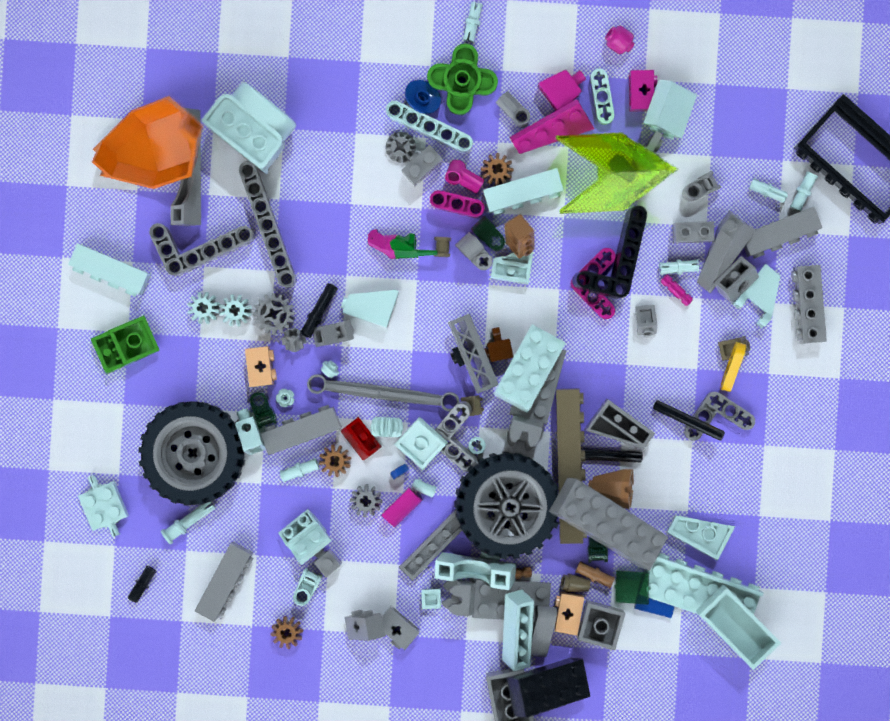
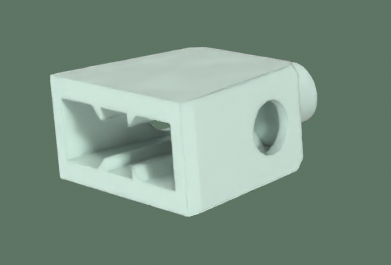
[235,409,266,455]

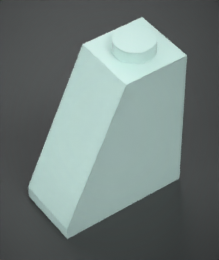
[341,290,399,328]

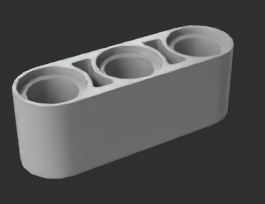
[531,605,557,657]

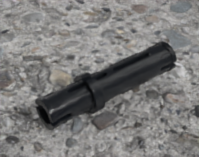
[300,283,338,338]

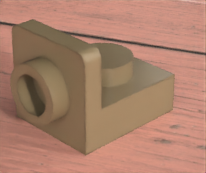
[718,336,750,361]

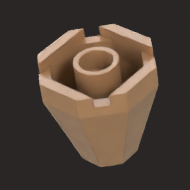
[588,469,634,509]

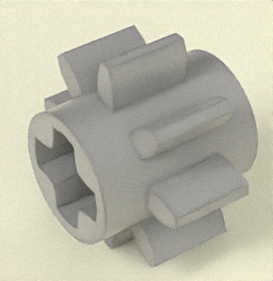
[282,328,306,352]

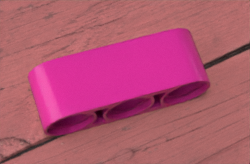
[430,190,484,218]

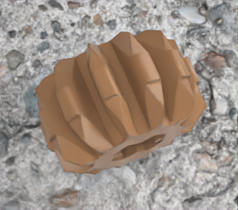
[481,153,514,186]
[319,444,351,477]
[270,616,303,649]

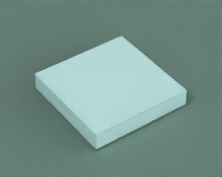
[394,417,448,470]

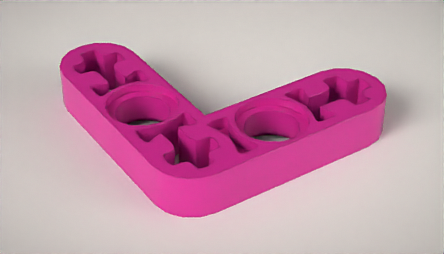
[570,248,616,319]

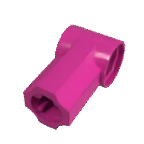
[445,159,484,194]

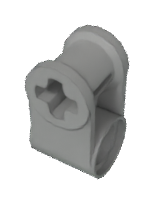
[682,171,721,202]

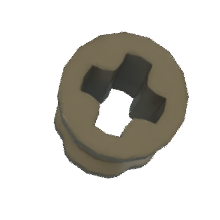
[433,237,451,257]

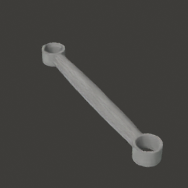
[307,374,460,412]

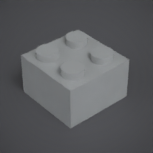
[576,600,625,650]

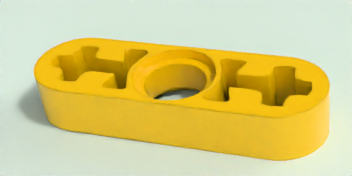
[720,342,746,392]

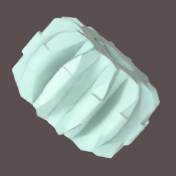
[187,292,220,324]
[219,294,252,327]
[371,417,403,437]

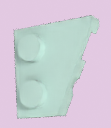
[491,250,534,284]

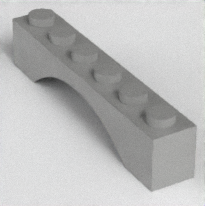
[171,108,201,226]

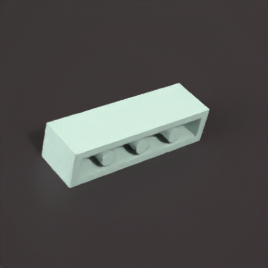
[483,168,564,215]
[68,243,151,297]
[502,590,534,671]

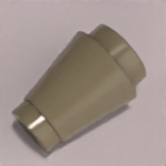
[561,573,590,592]

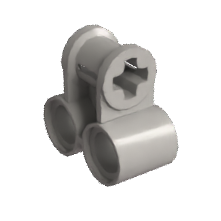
[455,232,492,270]

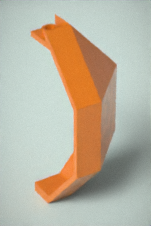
[92,96,203,189]

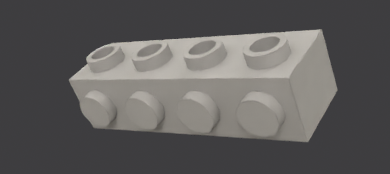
[791,265,827,344]

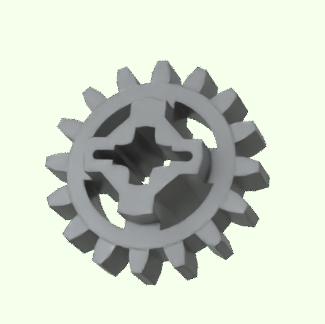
[253,293,295,335]

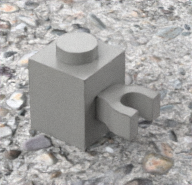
[314,549,342,578]

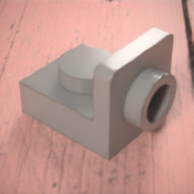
[635,305,658,336]

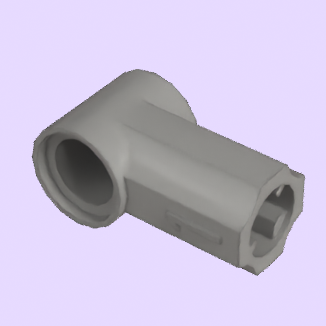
[496,91,530,128]

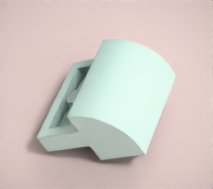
[278,509,332,565]

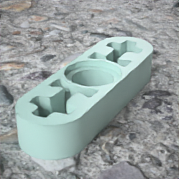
[590,68,614,125]

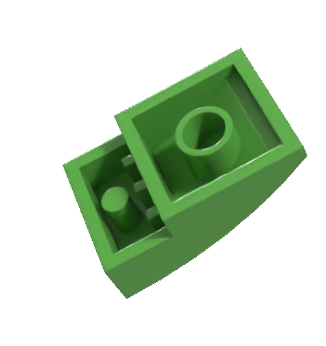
[91,315,160,375]

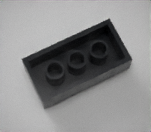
[507,658,591,718]

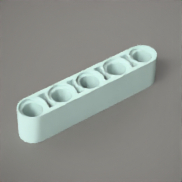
[386,101,473,153]

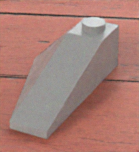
[697,210,756,293]

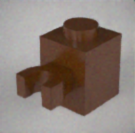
[484,327,514,362]

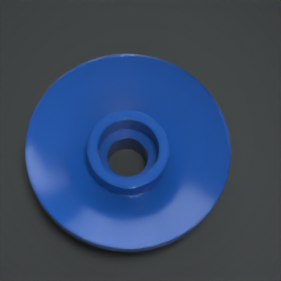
[405,80,441,114]

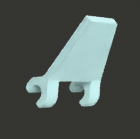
[733,264,780,328]

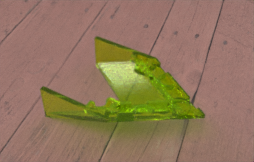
[556,132,679,214]

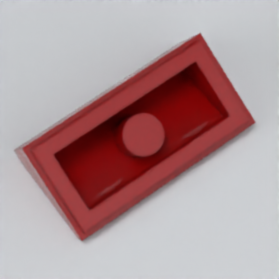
[341,417,382,461]

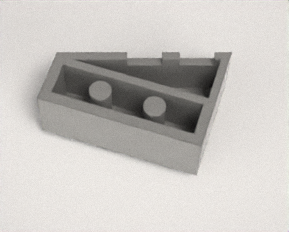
[584,398,655,449]

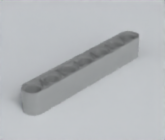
[239,161,297,288]

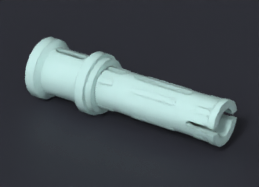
[161,501,216,545]

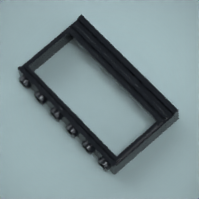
[794,94,890,224]

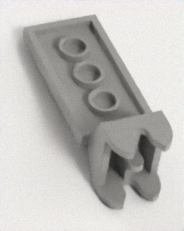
[507,349,566,451]
[442,579,551,620]

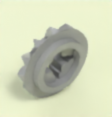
[386,132,416,163]

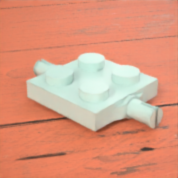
[78,475,129,537]

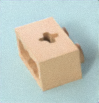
[245,346,277,387]
[554,591,584,636]

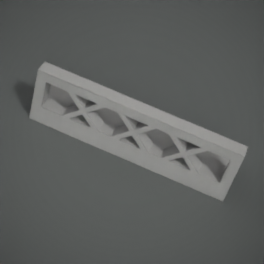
[448,314,499,394]

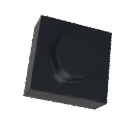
[450,347,465,367]

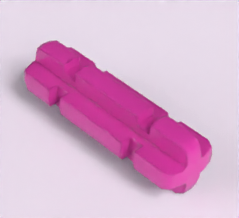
[660,274,693,306]

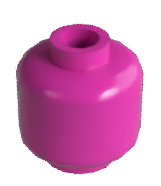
[605,25,635,54]

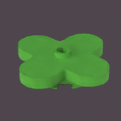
[427,44,498,115]

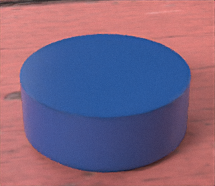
[390,464,410,480]

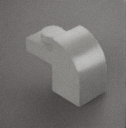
[313,320,354,347]

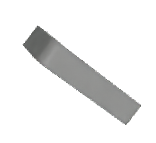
[149,223,255,276]

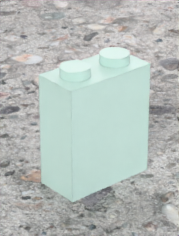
[644,80,697,140]

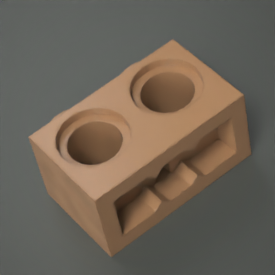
[505,214,535,259]

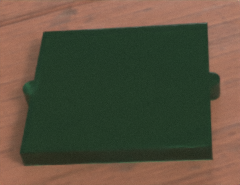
[614,570,651,605]

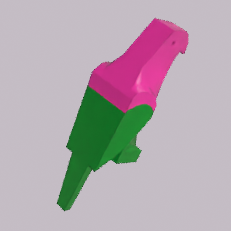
[367,229,438,259]

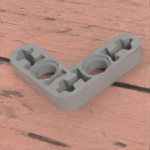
[684,392,755,441]
[435,401,478,472]

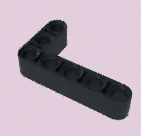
[572,206,647,299]

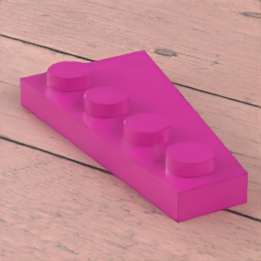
[510,99,594,154]

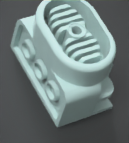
[201,82,296,174]

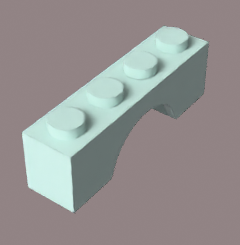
[435,552,516,590]

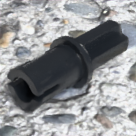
[128,565,157,603]

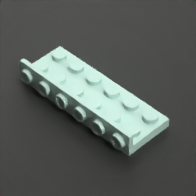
[639,553,764,615]

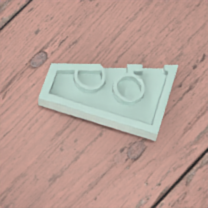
[666,515,735,560]

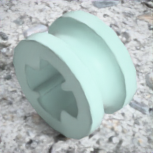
[468,437,486,454]

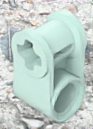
[293,567,323,606]

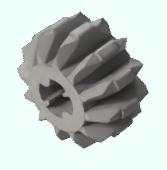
[350,484,382,517]

